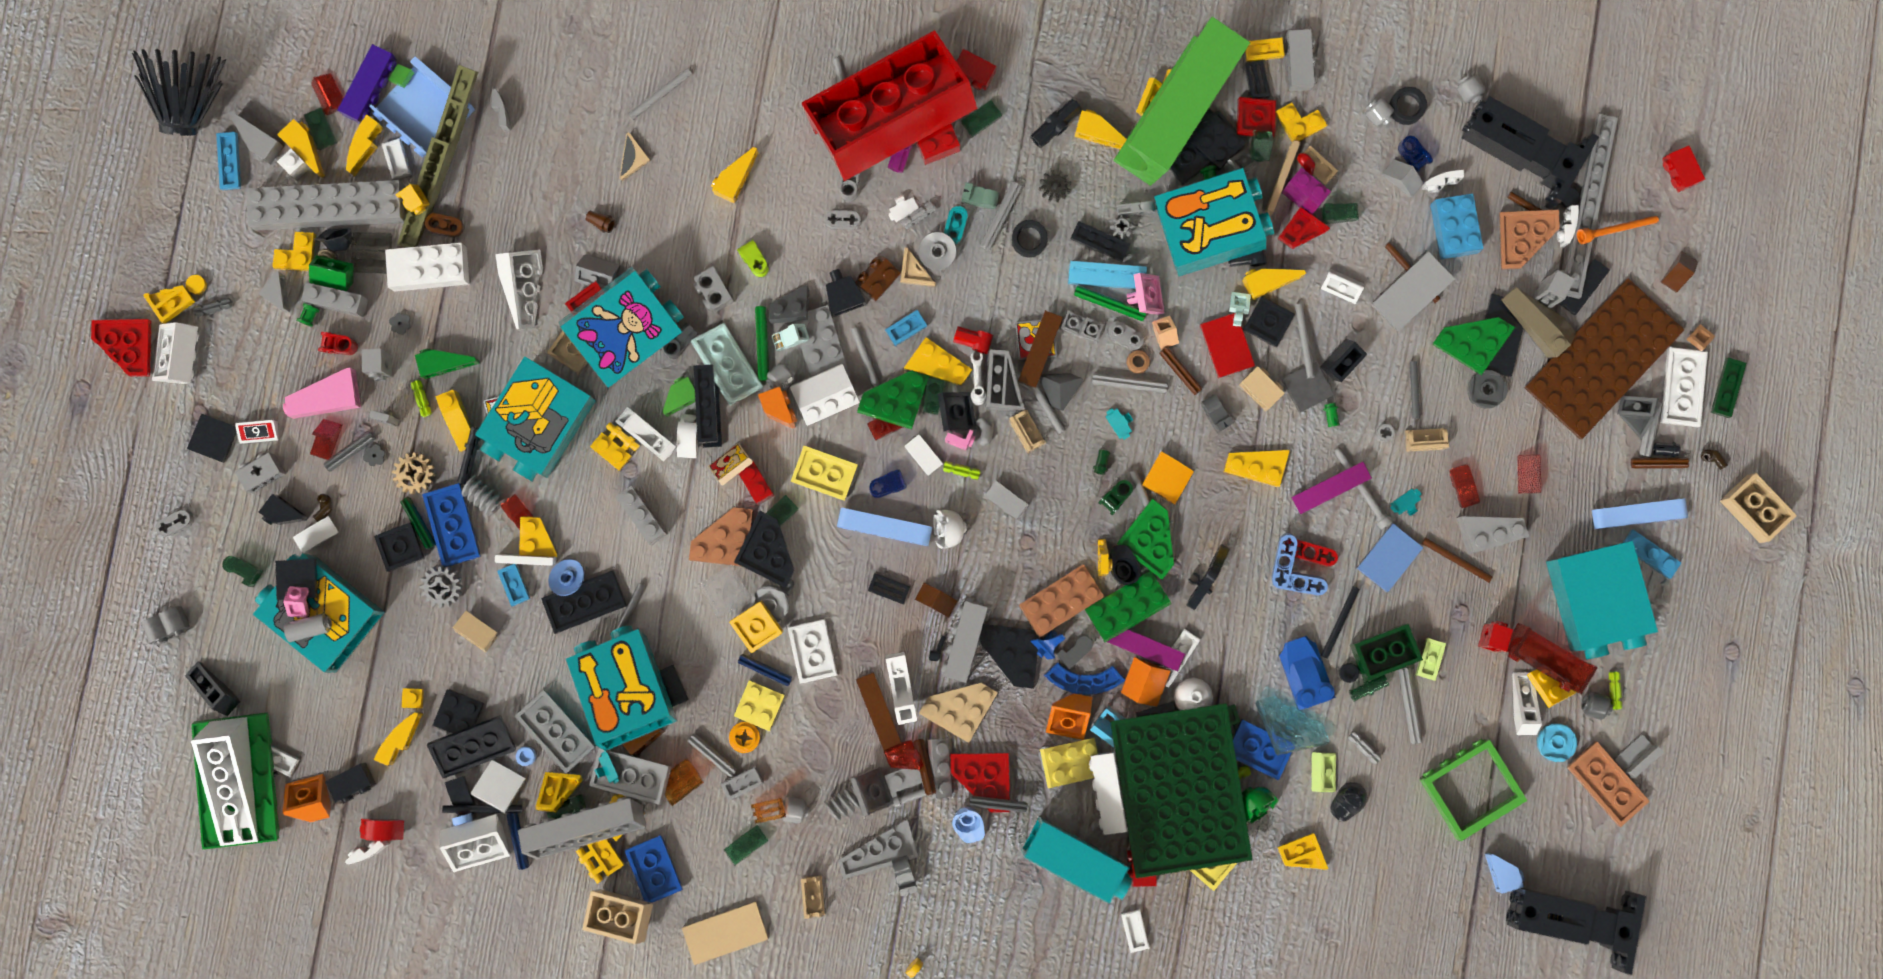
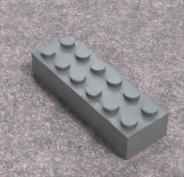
[518,797,646,859]

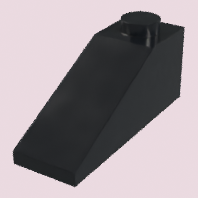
[185,661,240,716]

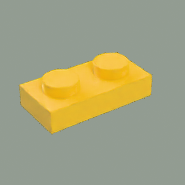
[1245,37,1285,62]

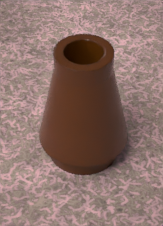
[585,210,615,233]

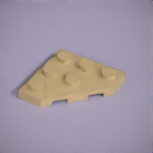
[919,683,998,743]

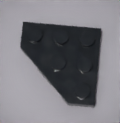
[734,511,795,588]
[981,624,1039,689]

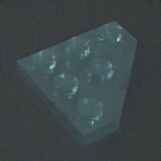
[1255,696,1330,756]

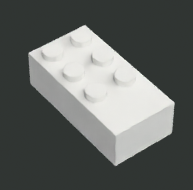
[385,243,469,292]

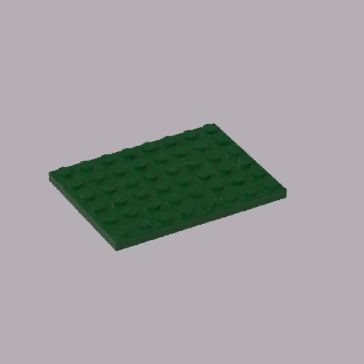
[1110,703,1253,879]

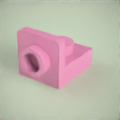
[945,429,975,450]
[284,586,309,618]

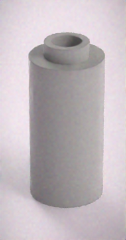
[284,613,332,642]

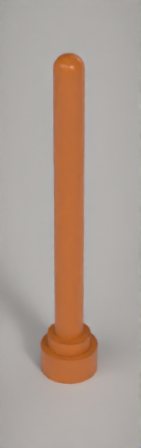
[1577,216,1659,244]

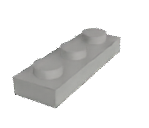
[928,738,953,799]

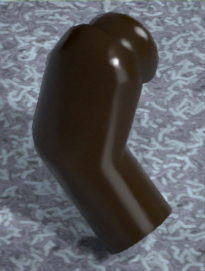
[1700,449,1728,470]
[313,494,332,522]

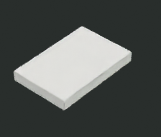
[787,619,838,684]

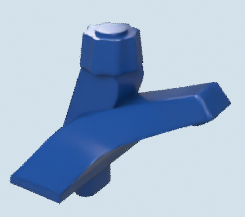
[1031,630,1065,660]

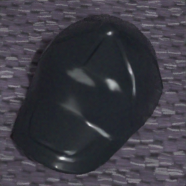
[313,228,352,251]
[1110,545,1141,585]
[1330,782,1368,821]

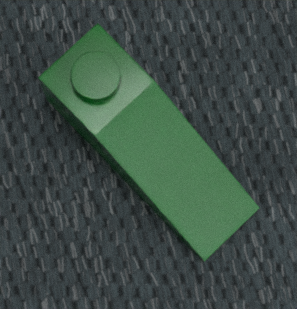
[415,348,480,380]

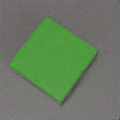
[388,64,414,88]

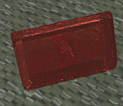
[311,73,343,116]
[1517,455,1541,494]

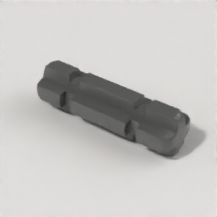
[193,298,232,317]

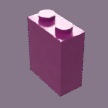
[1282,167,1331,215]

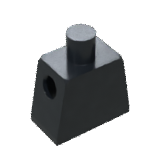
[826,269,866,317]

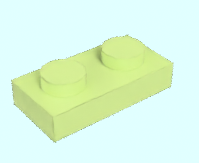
[1415,638,1446,681]

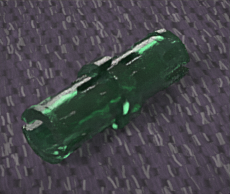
[1349,675,1389,702]

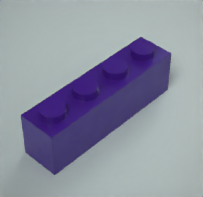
[337,44,397,124]

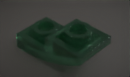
[724,825,769,866]

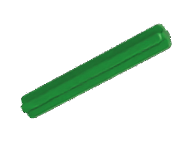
[1074,286,1146,321]
[755,306,769,381]

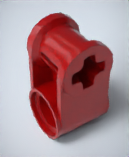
[318,332,358,355]

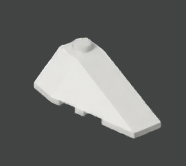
[496,250,543,329]

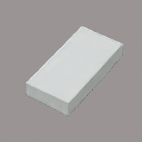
[382,138,412,180]
[904,435,943,476]
[1121,909,1150,953]

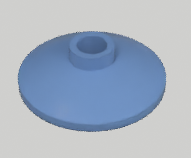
[548,559,585,596]

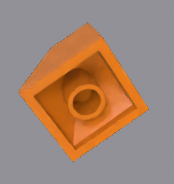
[1046,693,1092,740]
[283,774,331,822]

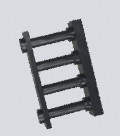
[693,364,722,448]

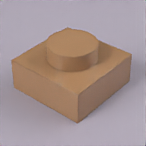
[1686,324,1715,352]

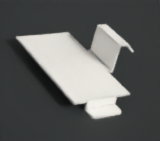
[888,195,921,222]

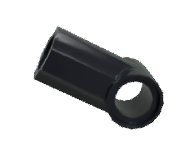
[1228,250,1267,267]

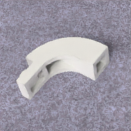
[615,407,676,462]
[885,652,917,725]

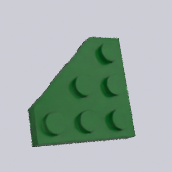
[1433,317,1515,376]
[857,371,929,429]
[1117,498,1174,579]

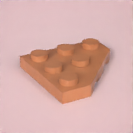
[1499,210,1560,270]
[689,507,753,566]

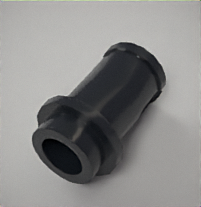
[1653,442,1680,457]

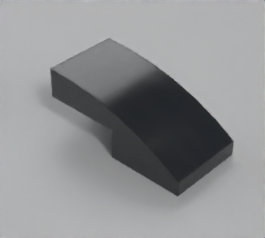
[445,776,476,817]

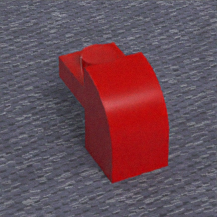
[360,818,404,841]

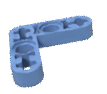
[1271,533,1328,595]

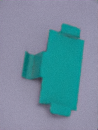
[1105,408,1133,440]
[1390,489,1422,516]
[595,751,619,784]

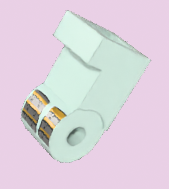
[772,324,810,351]

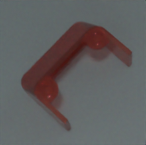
[1507,623,1598,695]

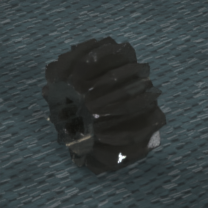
[1039,170,1071,203]

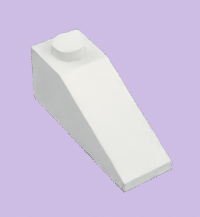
[1512,672,1542,735]

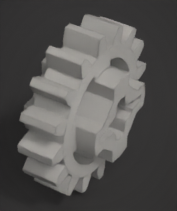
[419,565,463,608]

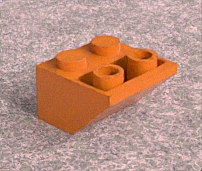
[758,386,797,429]

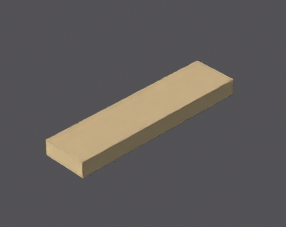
[1264,140,1300,216]

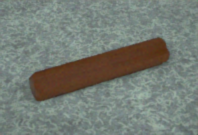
[1160,347,1202,395]
[1630,458,1689,469]
[913,739,936,796]

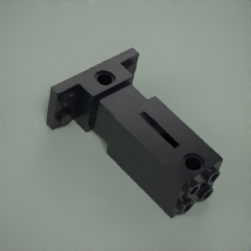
[1461,96,1599,210]
[1506,888,1646,975]

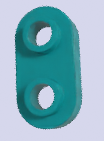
[944,206,968,244]

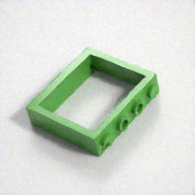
[1419,738,1527,841]

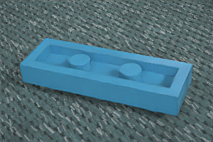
[216,132,241,190]
[1623,530,1681,579]

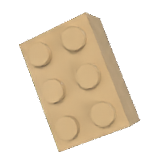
[1720,473,1797,543]
[582,889,653,944]

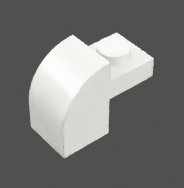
[676,414,699,458]

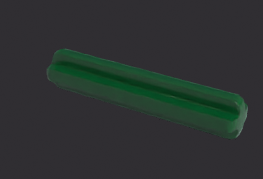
[400,497,436,549]

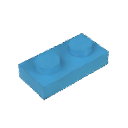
[885,310,927,347]
[497,564,531,607]

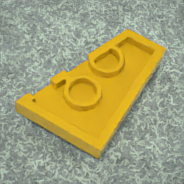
[904,337,972,386]
[1223,450,1290,487]

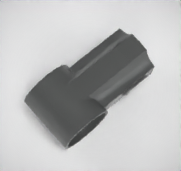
[663,323,698,359]

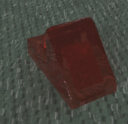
[310,419,342,460]
[884,740,924,770]

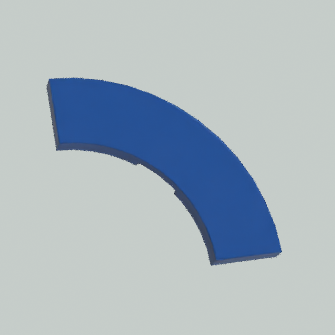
[1044,663,1125,695]

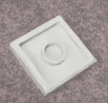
[471,760,526,813]

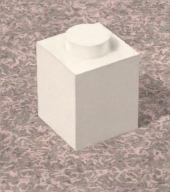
[277,149,310,180]

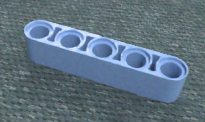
[1591,498,1688,529]
[837,508,933,546]

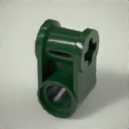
[1098,480,1133,515]

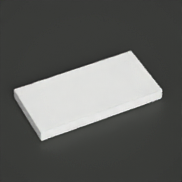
[1660,347,1708,427]

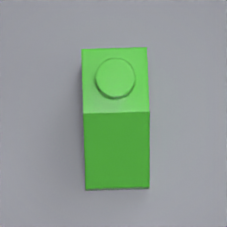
[663,376,695,417]

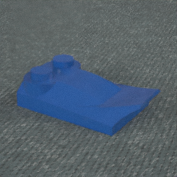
[1279,636,1336,710]

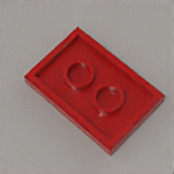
[1200,313,1255,379]

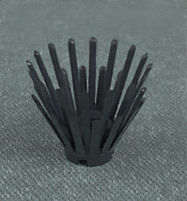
[132,49,226,136]

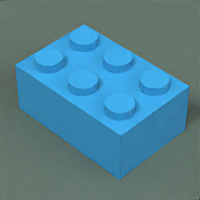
[1430,194,1483,260]

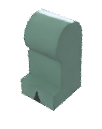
[962,182,999,209]

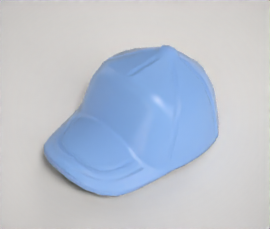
[952,806,985,843]

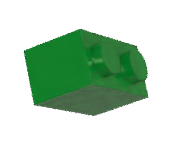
[309,255,353,292]

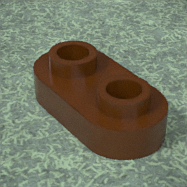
[425,213,464,237]

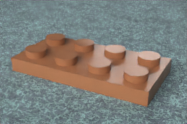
[1019,564,1104,638]
[1566,742,1650,827]

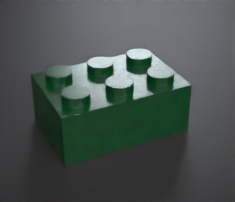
[1350,624,1423,681]

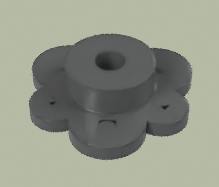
[389,313,411,335]
[363,444,385,466]

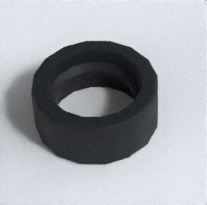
[1389,87,1427,125]
[1012,220,1048,258]

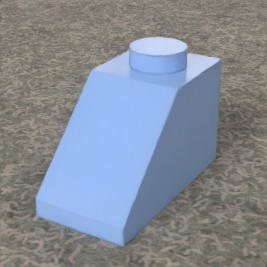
[1485,853,1525,894]

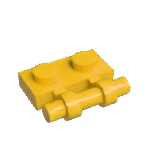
[590,422,640,471]
[576,839,625,884]

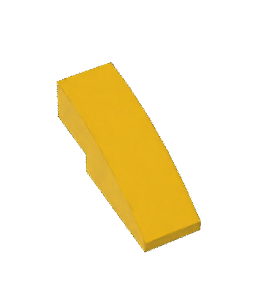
[346,115,384,177]
[374,712,423,766]

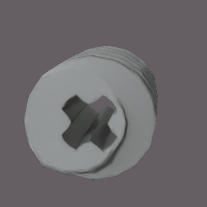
[462,475,505,516]
[824,785,860,821]

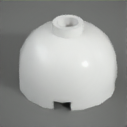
[933,510,967,549]
[1174,678,1213,710]

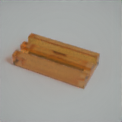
[751,798,786,824]

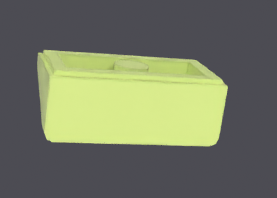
[1311,752,1336,792]

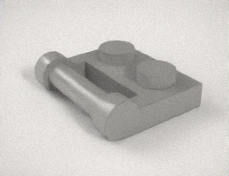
[884,763,932,808]

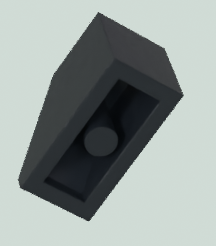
[258,494,309,525]

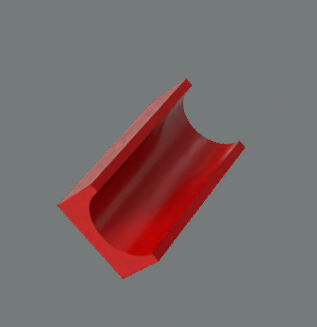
[801,30,978,181]

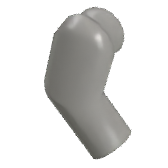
[976,417,993,446]

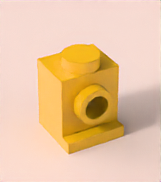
[395,184,430,215]

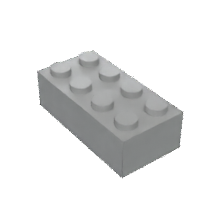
[941,601,988,683]

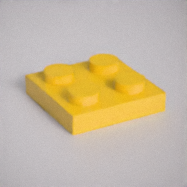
[729,600,783,653]

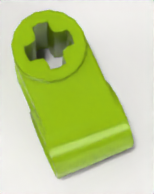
[737,239,769,277]

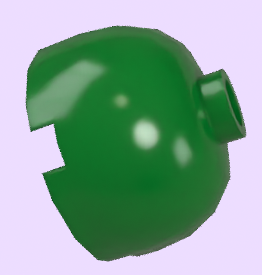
[1242,786,1279,824]

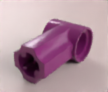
[887,144,913,173]

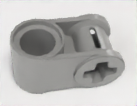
[840,173,861,202]

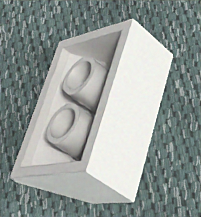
[152,322,199,384]
[790,364,860,426]
[440,814,510,872]

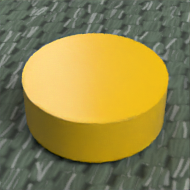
[186,275,207,295]
[905,958,923,978]

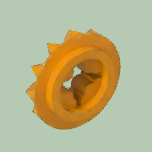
[729,722,760,753]

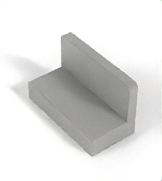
[575,255,619,289]
[1614,735,1664,778]

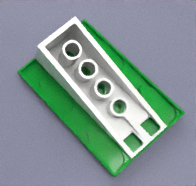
[191,712,280,850]

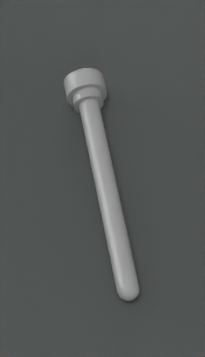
[1335,448,1394,530]

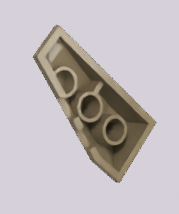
[1501,287,1576,358]

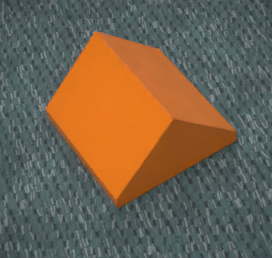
[1121,656,1171,707]

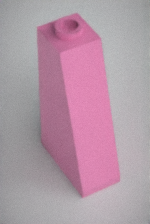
[283,368,361,419]

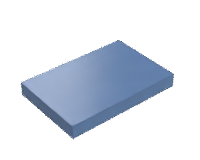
[1356,524,1423,593]

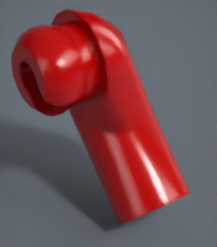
[1297,153,1315,176]

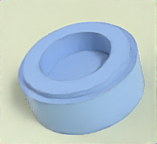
[516,746,537,766]
[452,813,473,826]

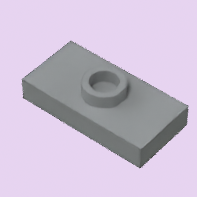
[369,410,400,427]
[721,766,764,801]

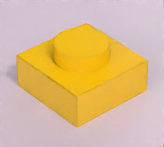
[402,688,424,708]

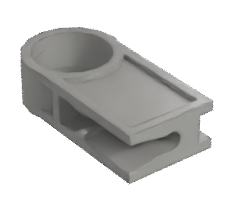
[1116,201,1155,218]

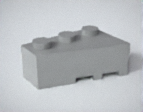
[985,350,1025,412]
[1456,516,1529,555]

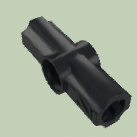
[1030,99,1083,148]

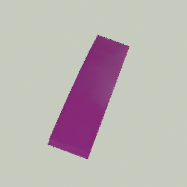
[1291,461,1372,514]
[1107,630,1185,672]

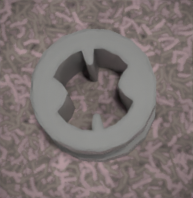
[1376,424,1395,442]

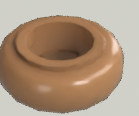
[1126,350,1150,374]

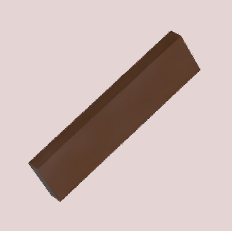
[1018,310,1063,389]
[856,672,902,752]

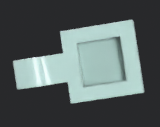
[1229,292,1251,327]

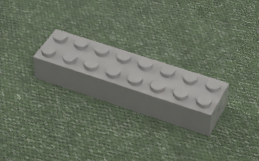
[247,180,406,231]

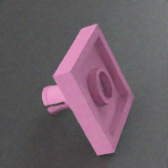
[1127,273,1165,315]

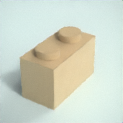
[1239,366,1285,412]

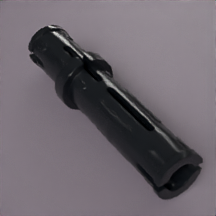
[457,426,480,484]

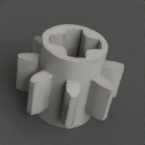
[1109,215,1134,240]

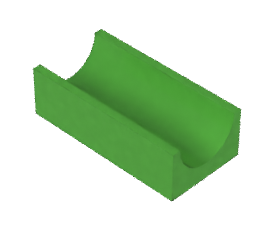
[1113,17,1250,186]

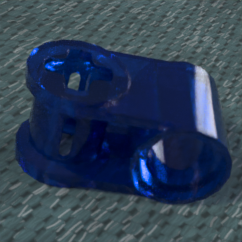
[1398,135,1433,173]
[869,469,907,498]

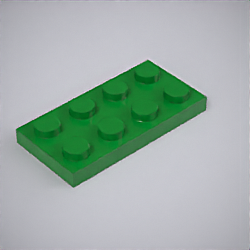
[1085,571,1171,643]

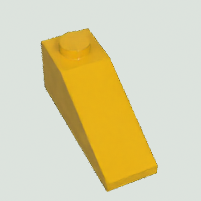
[1075,110,1126,149]
[277,119,325,178]
[711,147,759,203]
[1242,269,1306,300]
[435,390,471,452]

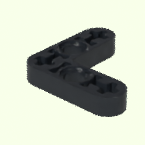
[1186,544,1230,610]

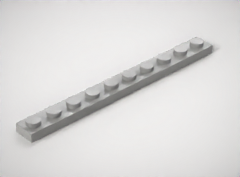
[1565,114,1618,299]

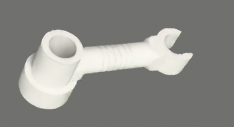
[971,353,986,405]

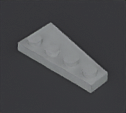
[838,819,919,879]

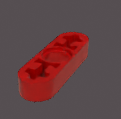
[1283,539,1338,567]

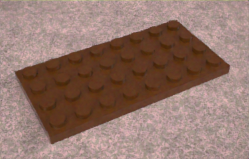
[1524,278,1684,440]

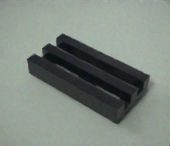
[1244,60,1271,99]
[868,573,910,605]

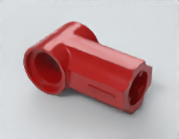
[953,326,994,354]

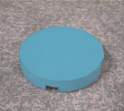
[1537,723,1577,762]

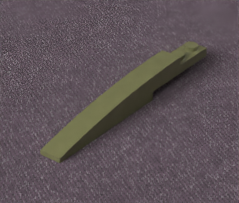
[397,65,478,248]

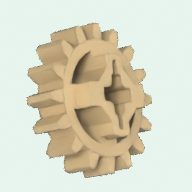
[392,452,436,495]

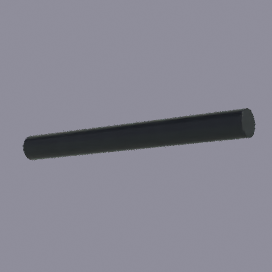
[1321,586,1360,659]
[442,805,522,813]

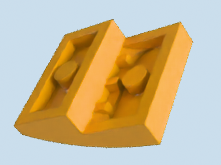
[1142,451,1194,505]

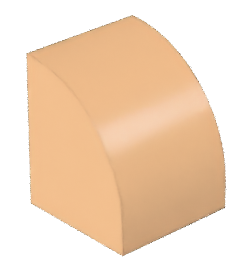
[1152,316,1179,350]

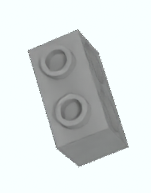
[693,267,734,313]

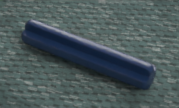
[738,654,792,686]
[507,812,529,870]

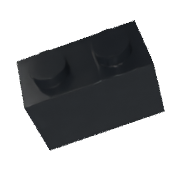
[1320,339,1367,383]
[325,763,376,804]

